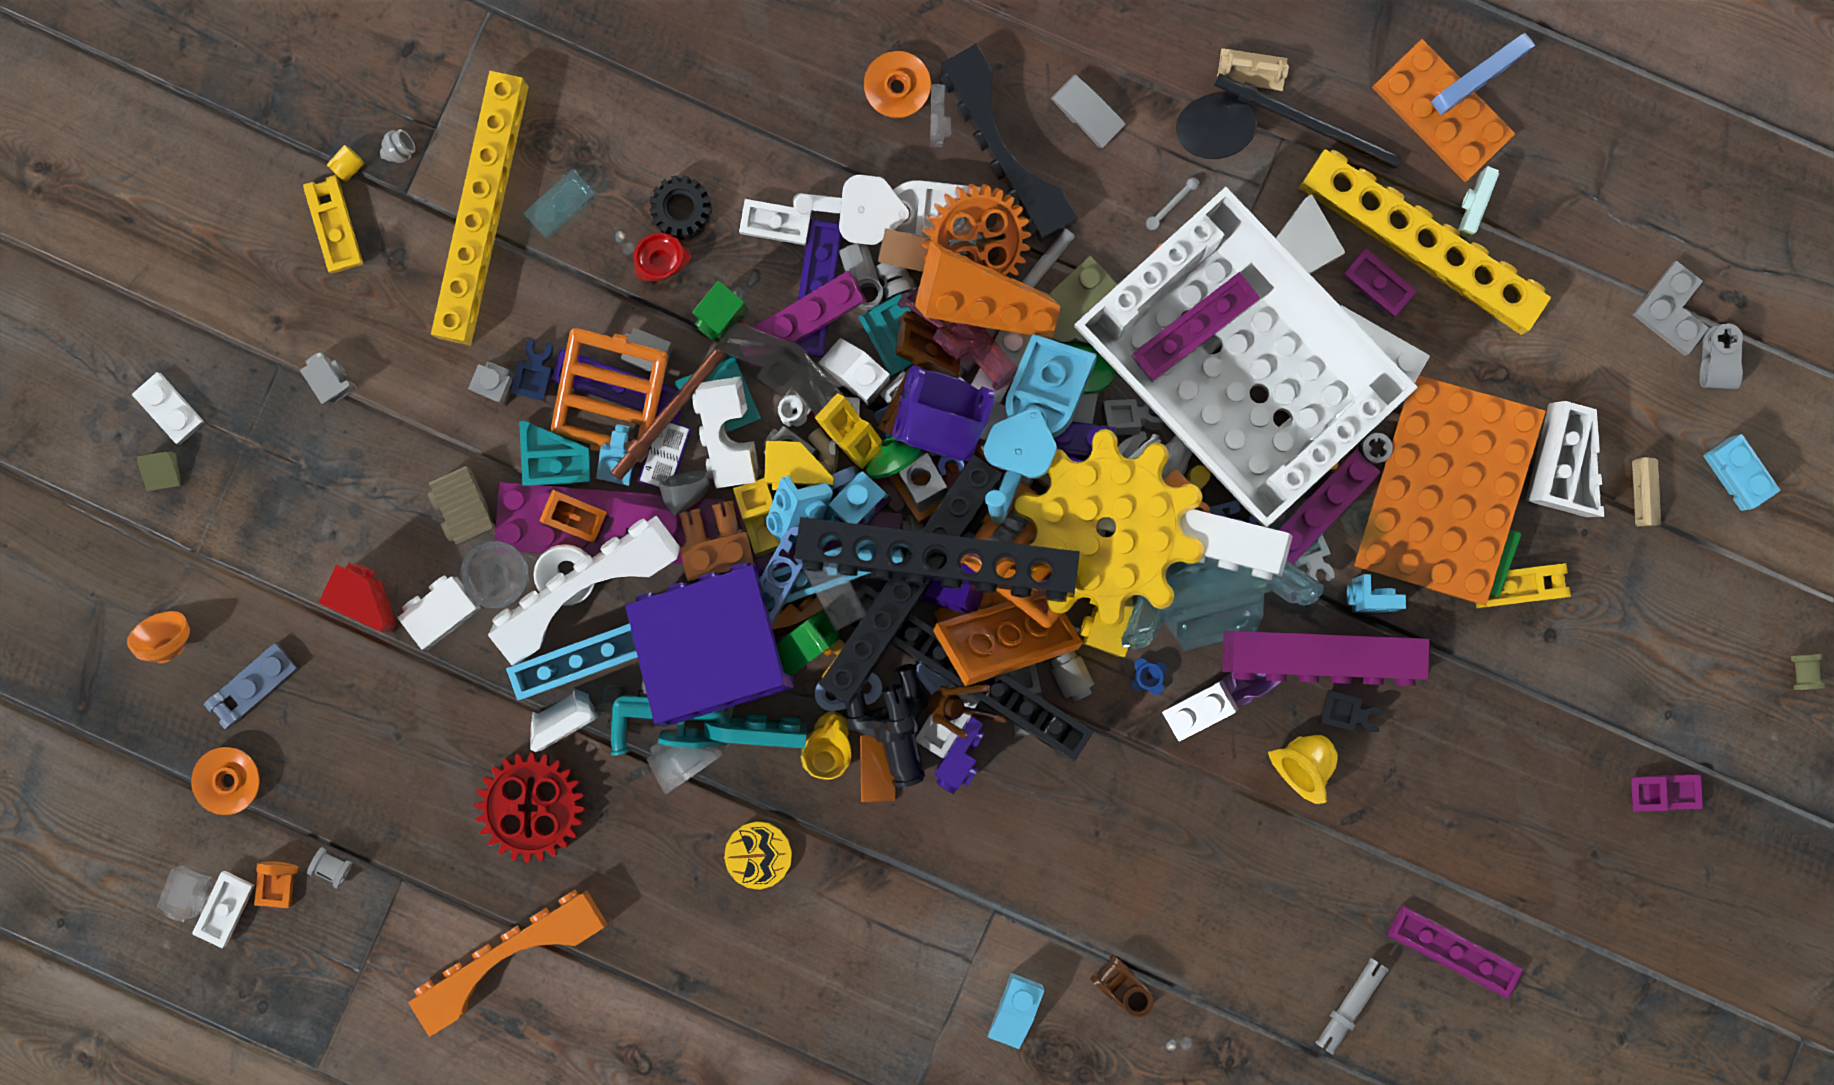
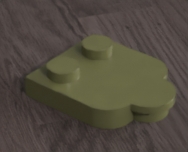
[1049,256,1118,344]

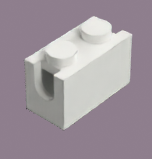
[397,575,482,650]

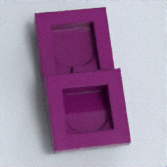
[1631,774,1703,812]

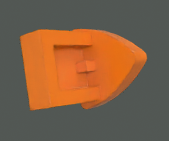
[254,861,298,908]

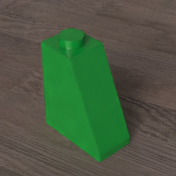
[777,610,842,677]

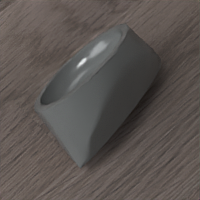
[659,470,710,515]

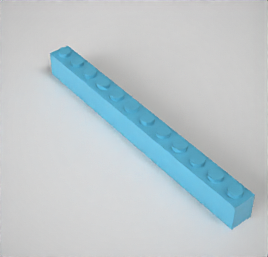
[506,544,904,701]

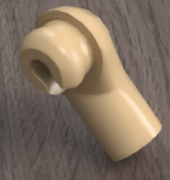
[808,428,839,475]

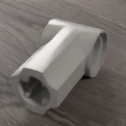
[839,243,884,312]

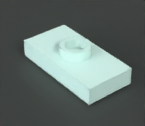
[1458,166,1499,238]

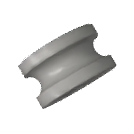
[1360,433,1393,464]

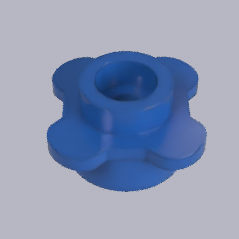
[1131,658,1167,695]

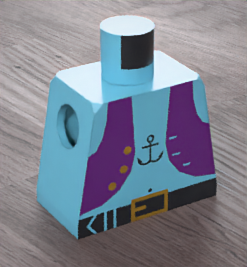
[824,471,892,525]

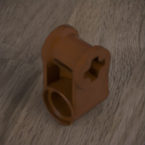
[1090,954,1154,1018]

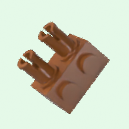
[679,501,757,582]

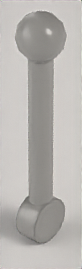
[1146,177,1200,231]

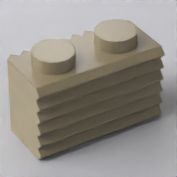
[428,466,496,545]

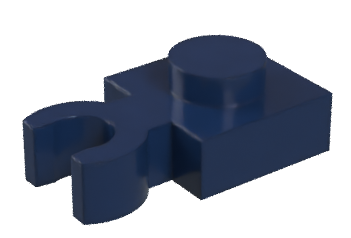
[510,339,554,402]

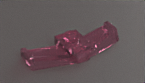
[897,287,1018,391]

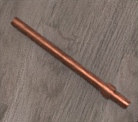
[610,318,750,481]

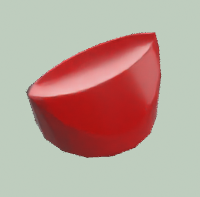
[633,232,691,282]

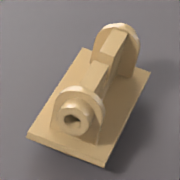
[1217,48,1289,92]

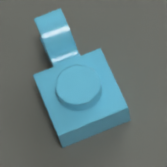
[596,424,634,486]

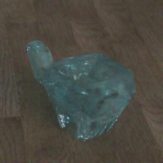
[1121,557,1324,651]

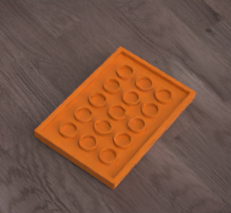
[1354,375,1546,606]

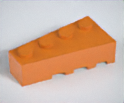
[915,241,1061,338]

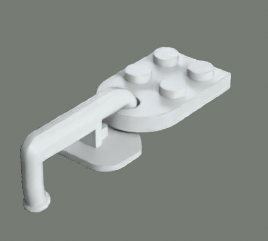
[793,175,982,254]

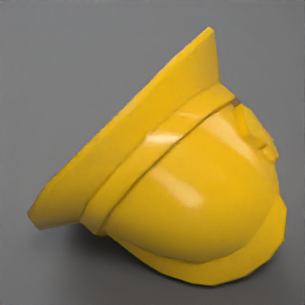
[1268,735,1338,804]

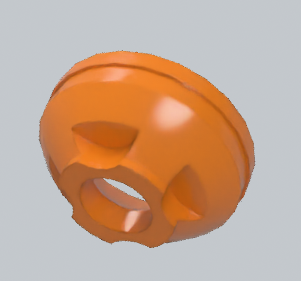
[127,611,190,663]

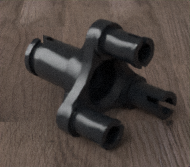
[845,664,929,788]

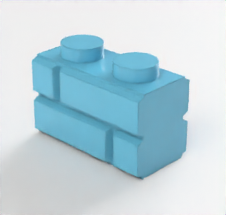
[1703,434,1780,511]

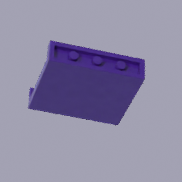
[625,563,793,727]

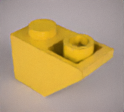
[764,441,834,491]

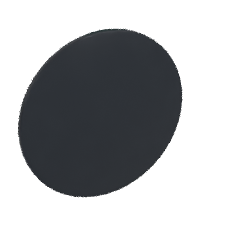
[1176,94,1257,159]

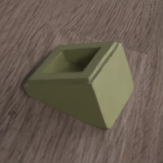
[137,452,181,491]

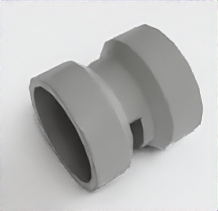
[875,263,917,300]

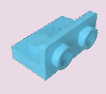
[1347,574,1406,613]

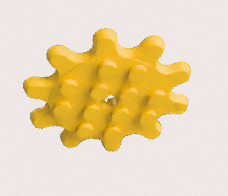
[1013,429,1205,628]

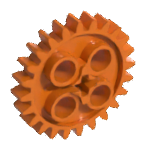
[921,184,1031,276]

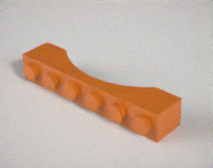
[408,889,608,1037]

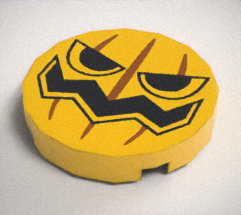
[724,821,792,890]

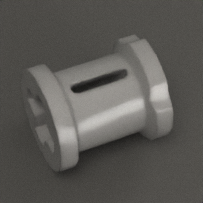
[307,847,352,889]

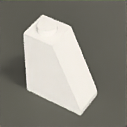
[1276,194,1345,274]
[818,338,890,407]

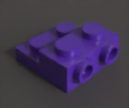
[934,715,984,795]

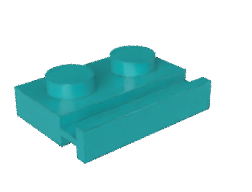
[858,294,914,377]

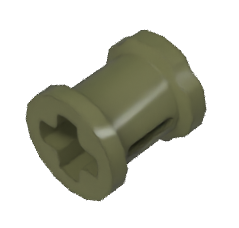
[1790,654,1826,690]

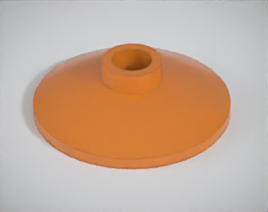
[864,51,931,118]
[191,747,260,815]

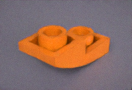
[772,591,833,639]

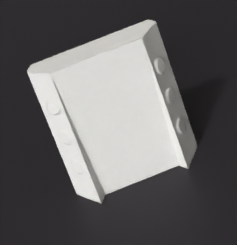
[530,688,600,752]

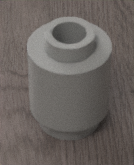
[1050,651,1095,702]

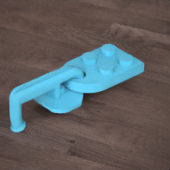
[984,334,1097,525]

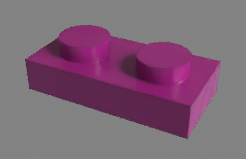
[1342,248,1417,318]

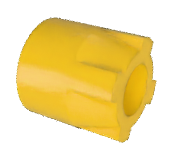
[327,145,365,182]

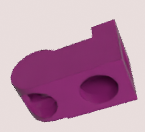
[611,501,679,537]

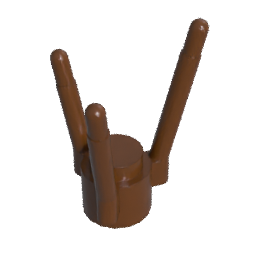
[928,685,1008,739]

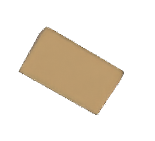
[1632,457,1661,527]

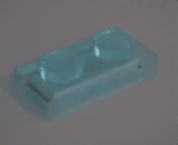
[523,169,597,240]

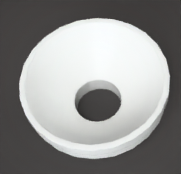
[533,544,595,606]

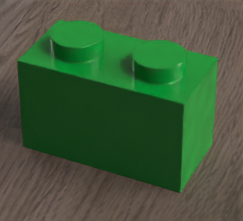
[692,281,749,341]

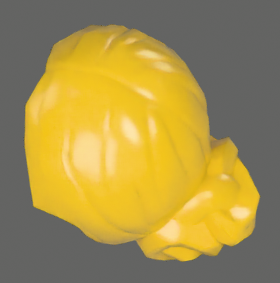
[800,711,851,780]

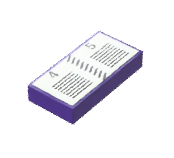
[638,422,692,489]

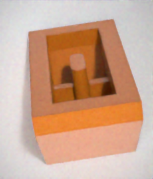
[539,490,607,543]

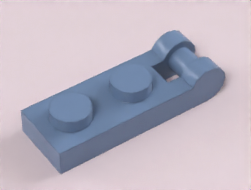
[203,643,300,730]

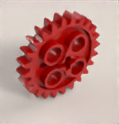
[474,752,586,863]

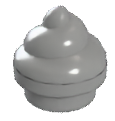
[380,129,415,163]

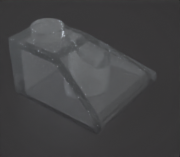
[646,743,727,794]

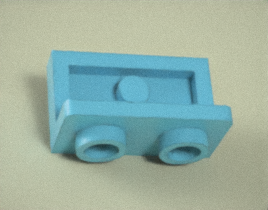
[766,476,833,543]

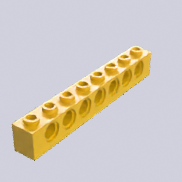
[431,71,529,346]
[1298,149,1551,335]

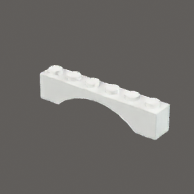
[488,516,681,666]

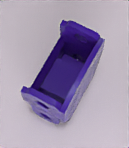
[893,365,995,461]

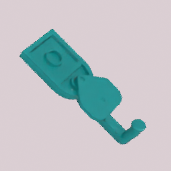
[610,696,807,756]

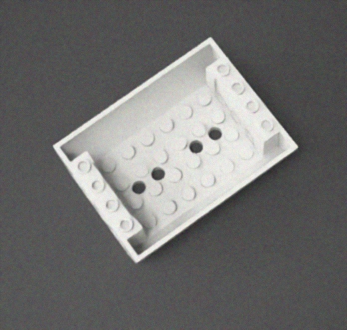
[1074,187,1418,528]

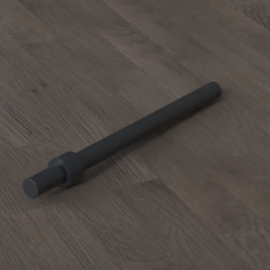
[1214,73,1402,168]

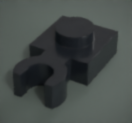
[1319,690,1384,732]

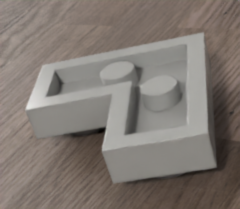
[1632,261,1709,356]

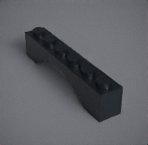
[939,44,1078,243]

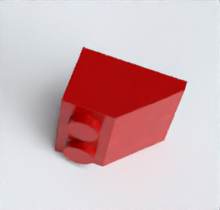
[318,562,398,632]

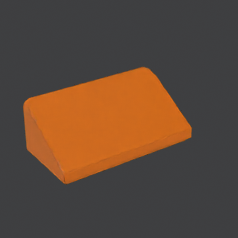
[860,733,896,802]

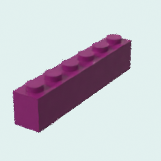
[1222,631,1429,686]

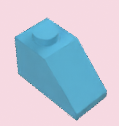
[987,973,1044,1049]

